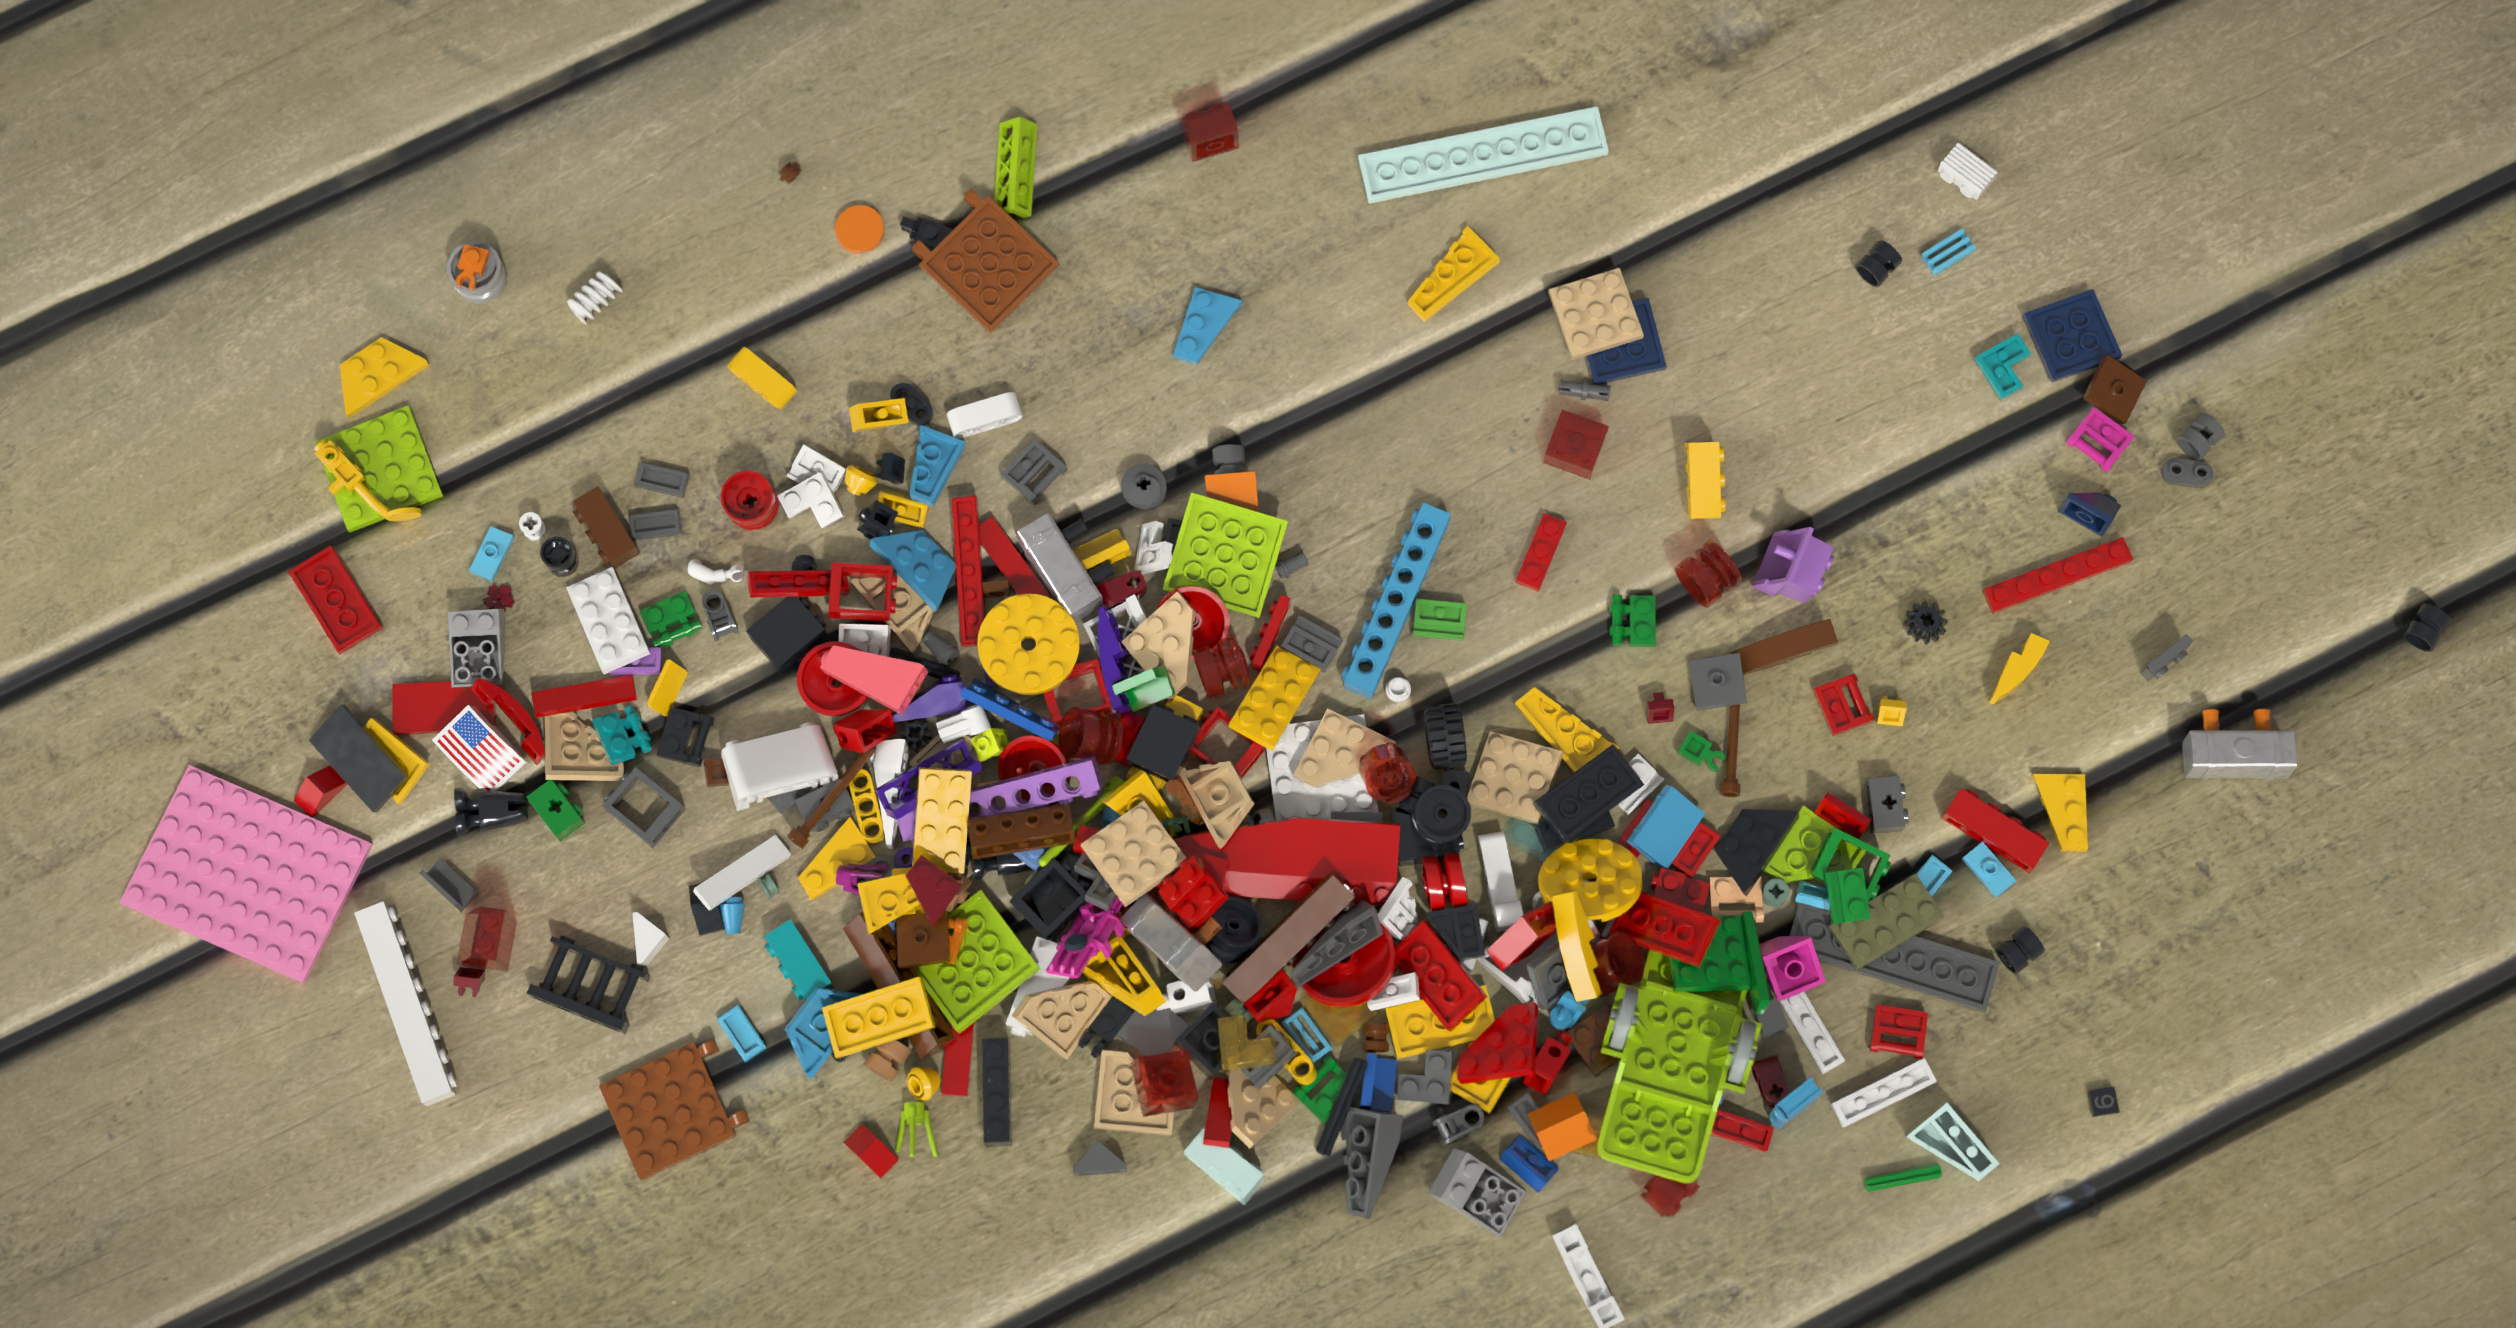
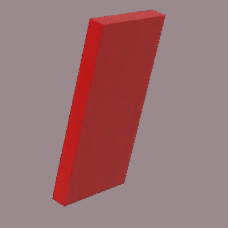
[288,545,383,655]
[392,681,496,735]
[1609,891,1721,967]
[1395,919,1488,1031]

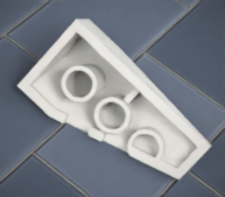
[870,739,910,850]

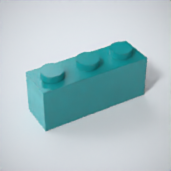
[764,919,834,1001]

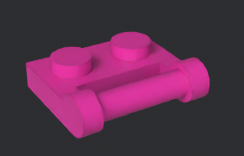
[2066,407,2135,473]

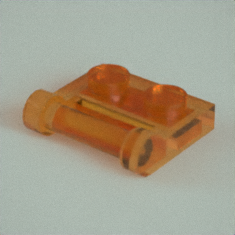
[1166,780,1205,825]

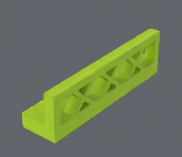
[994,117,1038,218]

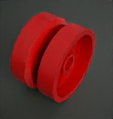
[1422,851,1467,912]

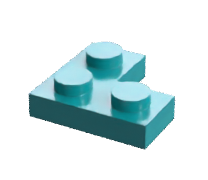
[1974,333,2031,401]

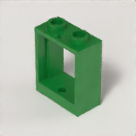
[1808,828,1891,902]

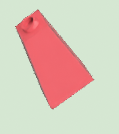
[820,645,928,716]

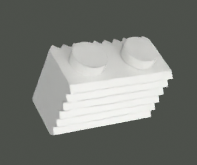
[1938,142,1998,200]

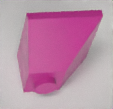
[1759,936,1826,1002]

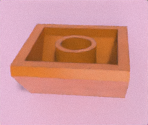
[1527,1092,1597,1162]

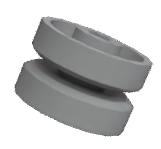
[447,241,507,304]

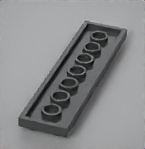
[1789,902,2000,1013]

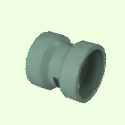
[1223,997,1255,1031]

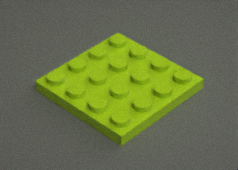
[315,405,443,533]
[1162,492,1288,618]
[913,890,1041,1034]

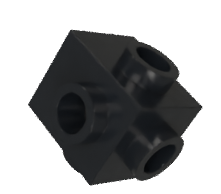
[857,500,898,540]

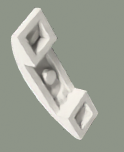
[1552,1224,1625,1328]

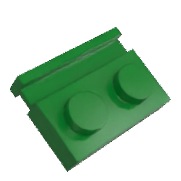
[1824,868,1870,924]

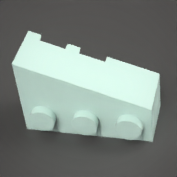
[1906,1103,1999,1181]
[1184,1128,1264,1205]

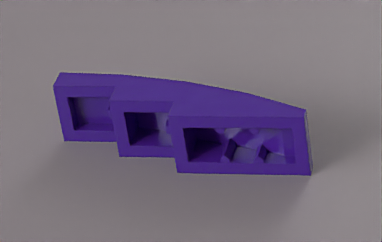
[1098,606,1131,713]

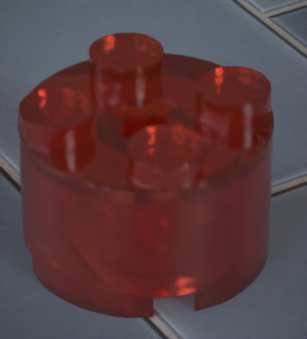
[1359,742,1416,803]
[1639,1175,1700,1217]

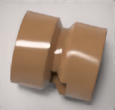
[864,1040,912,1082]

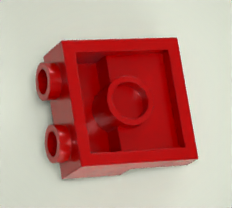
[1158,856,1229,932]
[1650,868,1710,912]

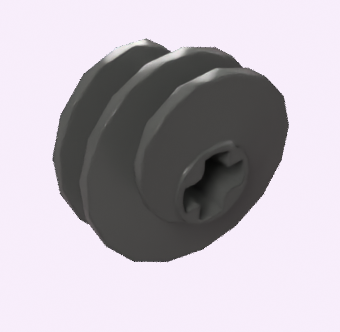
[1121,464,1167,510]

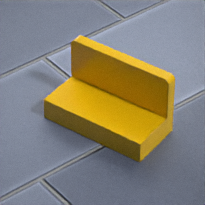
[1073,529,1131,572]

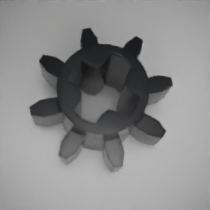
[899,719,932,752]

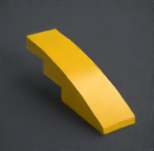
[1553,890,1602,1002]

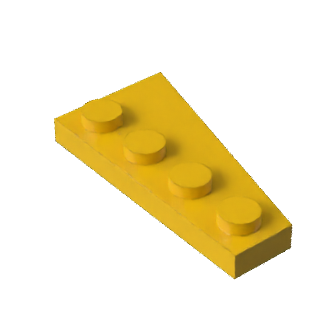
[1408,225,1500,322]
[1514,687,1620,773]

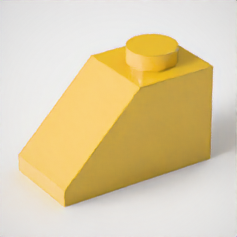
[849,398,909,433]

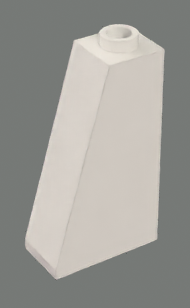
[1006,937,1073,1038]

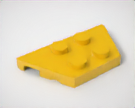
[340,337,429,419]

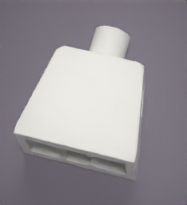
[1157,979,1217,1014]

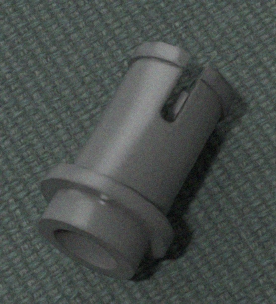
[1275,551,1309,579]

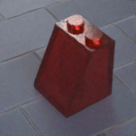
[456,907,517,972]

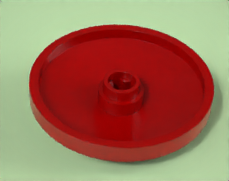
[1293,910,1396,1007]

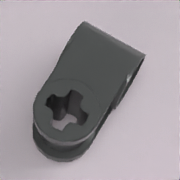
[702,590,739,642]
[1433,1105,1484,1147]

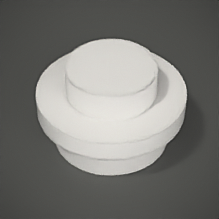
[1386,677,1411,703]

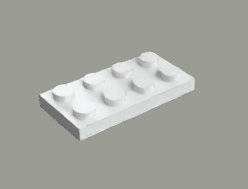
[566,567,650,674]

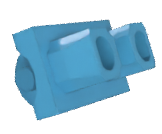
[1549,991,1590,1031]

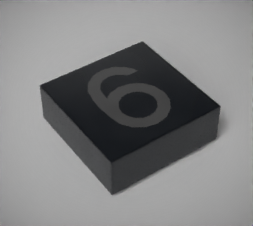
[2087,1087,2120,1118]

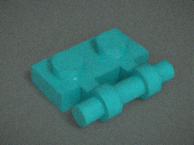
[593,706,652,766]

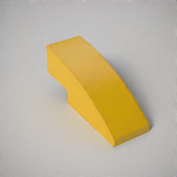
[1989,633,2050,704]

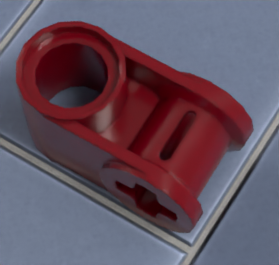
[1097,571,1147,609]
[1751,1055,1788,1108]

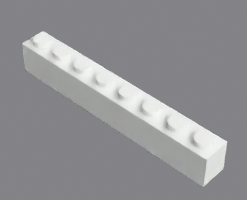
[354,901,457,1106]

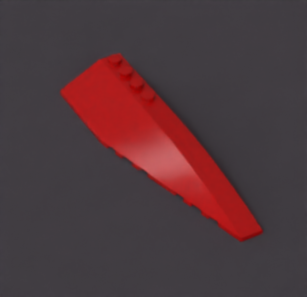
[1155,817,1400,906]

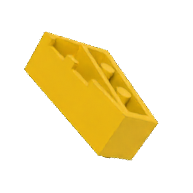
[1684,441,1726,519]
[1082,937,1166,1016]

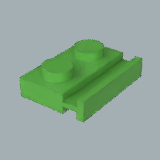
[1413,599,1467,641]

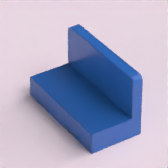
[1360,1053,1397,1112]

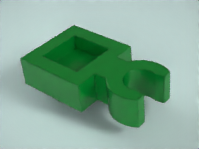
[1677,731,1726,772]

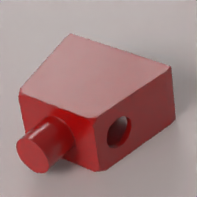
[833,709,897,753]
[1523,1031,1572,1096]

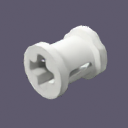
[519,512,546,541]

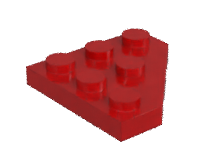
[1457,1002,1538,1084]

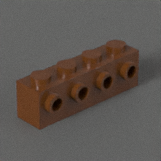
[967,804,1075,859]

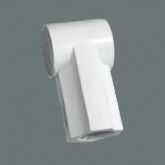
[936,705,991,743]

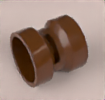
[1363,1023,1389,1053]

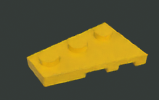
[1102,770,1182,838]
[857,873,920,935]

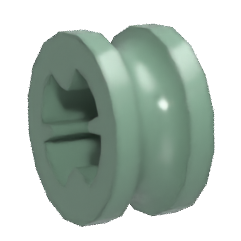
[757,873,780,899]

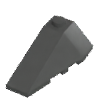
[1289,900,1383,988]
[1341,1106,1403,1219]

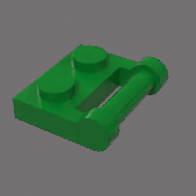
[1291,1055,1361,1125]

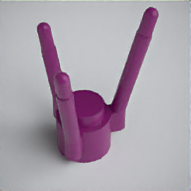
[836,864,889,896]

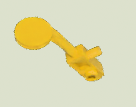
[314,440,422,521]

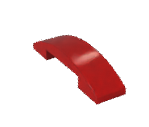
[471,678,545,765]

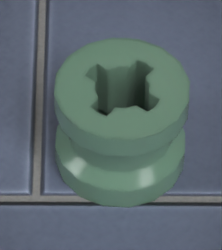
[1762,879,1789,908]

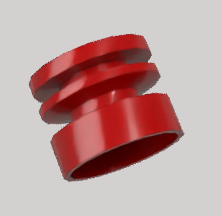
[720,470,779,531]

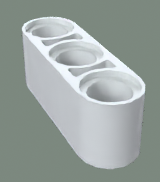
[947,392,1023,439]

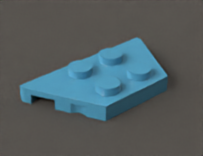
[869,530,956,612]
[785,987,863,1079]

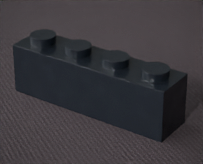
[982,1038,1012,1147]

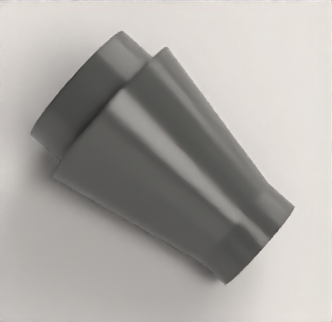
[922,631,960,666]

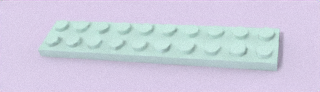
[1358,106,1609,204]

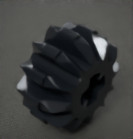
[1904,601,1948,645]

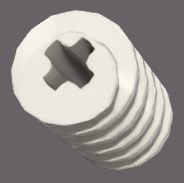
[567,271,623,325]

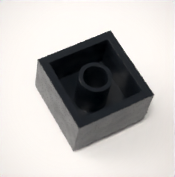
[1174,1002,1250,1080]

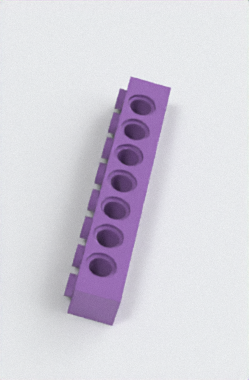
[897,756,1103,844]

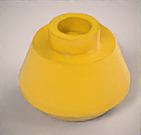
[845,464,877,496]
[907,1067,941,1101]

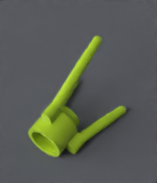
[895,1102,938,1157]

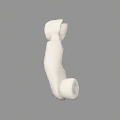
[687,559,743,584]

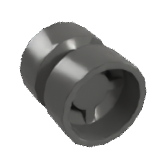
[2176,413,2225,460]
[1213,444,1246,474]

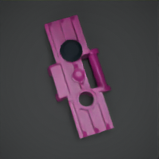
[1046,897,1125,978]

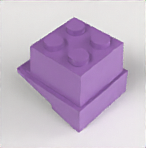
[1752,527,1834,603]

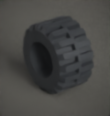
[1424,702,1467,770]

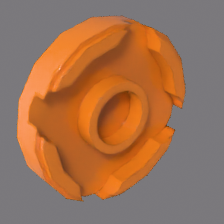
[835,205,884,254]

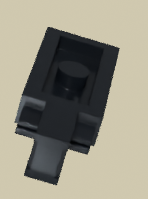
[900,217,954,250]

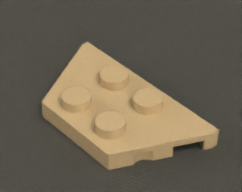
[851,570,934,654]
[1180,761,1254,848]

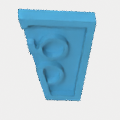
[1173,287,1243,364]
[910,425,966,507]

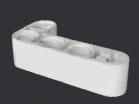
[1478,831,1523,932]

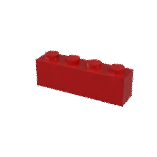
[1941,788,2050,874]

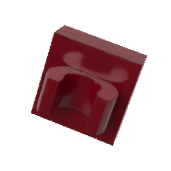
[1647,692,1674,724]
[453,967,485,997]

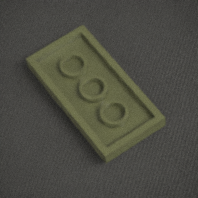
[1828,873,1945,971]

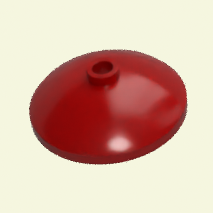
[1156,585,1230,660]
[797,641,868,716]
[998,735,1071,807]

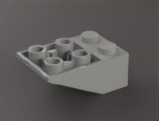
[448,609,505,687]
[1428,1149,1526,1237]

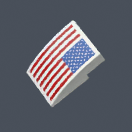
[432,705,527,791]

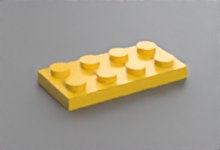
[1228,645,1321,751]
[912,767,972,873]
[822,977,935,1058]
[1385,985,1495,1060]

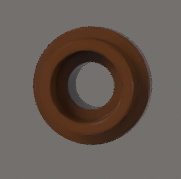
[780,162,802,184]

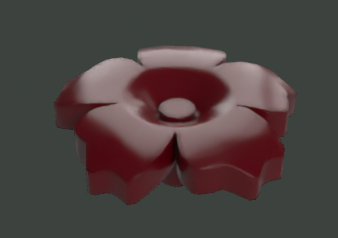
[483,585,515,612]

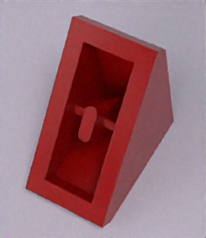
[294,765,348,818]
[1244,969,1297,1022]
[843,1124,899,1179]

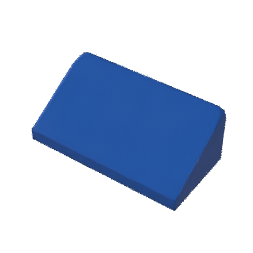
[1500,1135,1559,1192]

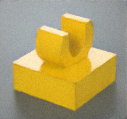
[1877,696,1906,726]

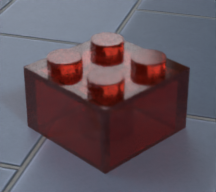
[1182,104,1239,162]
[1543,409,1609,480]
[1131,1049,1199,1117]

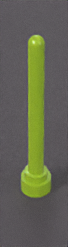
[1039,776,1125,867]

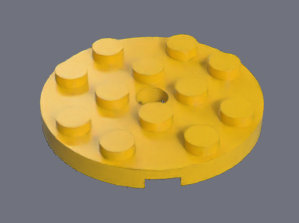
[977,594,1080,695]
[1538,839,1642,922]

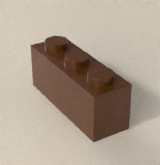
[572,486,640,569]

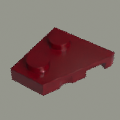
[905,855,963,926]

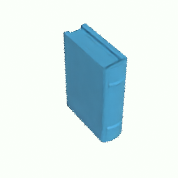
[1627,785,1705,869]
[1768,1077,1823,1129]

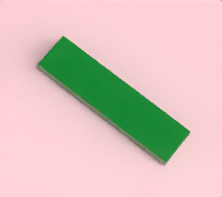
[1741,911,1770,1014]

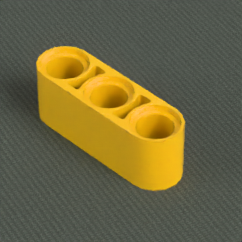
[727,347,797,410]
[849,769,885,845]
[1257,1019,1317,1085]

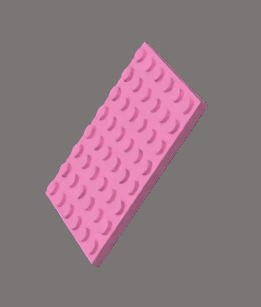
[119,765,373,984]

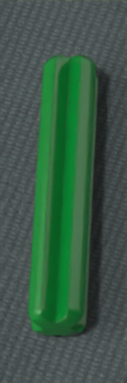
[1864,1164,1942,1192]

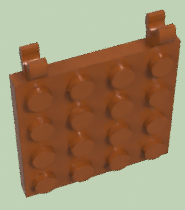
[912,189,1060,334]
[599,1040,750,1181]

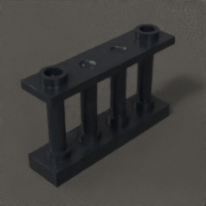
[527,935,650,1035]

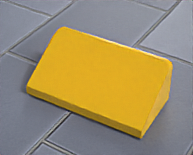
[878,488,930,528]
[647,659,688,717]

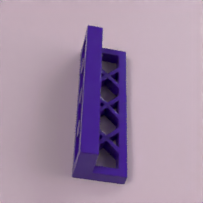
[875,739,983,820]

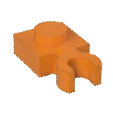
[456,244,490,291]

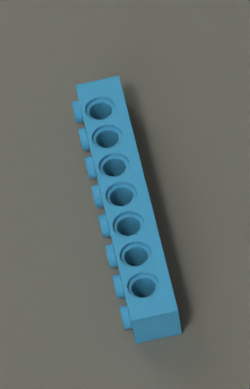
[1341,503,1451,700]

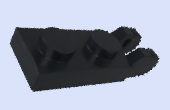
[1078,996,1135,1059]

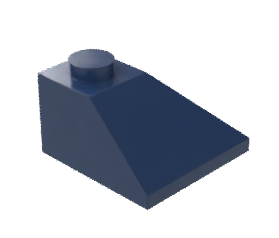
[2058,492,2121,537]

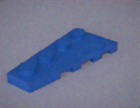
[960,678,1060,741]

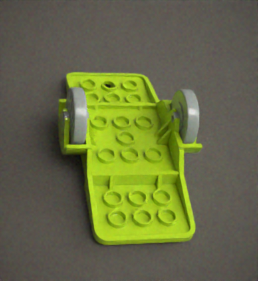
[1597,950,1762,1183]

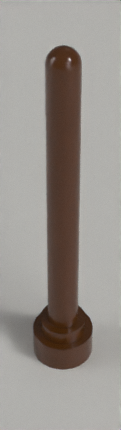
[1720,704,1741,797]
[787,748,874,849]

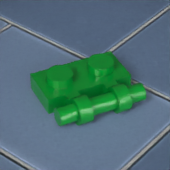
[639,590,702,647]
[1610,595,1656,647]

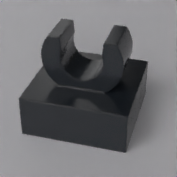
[875,452,905,484]

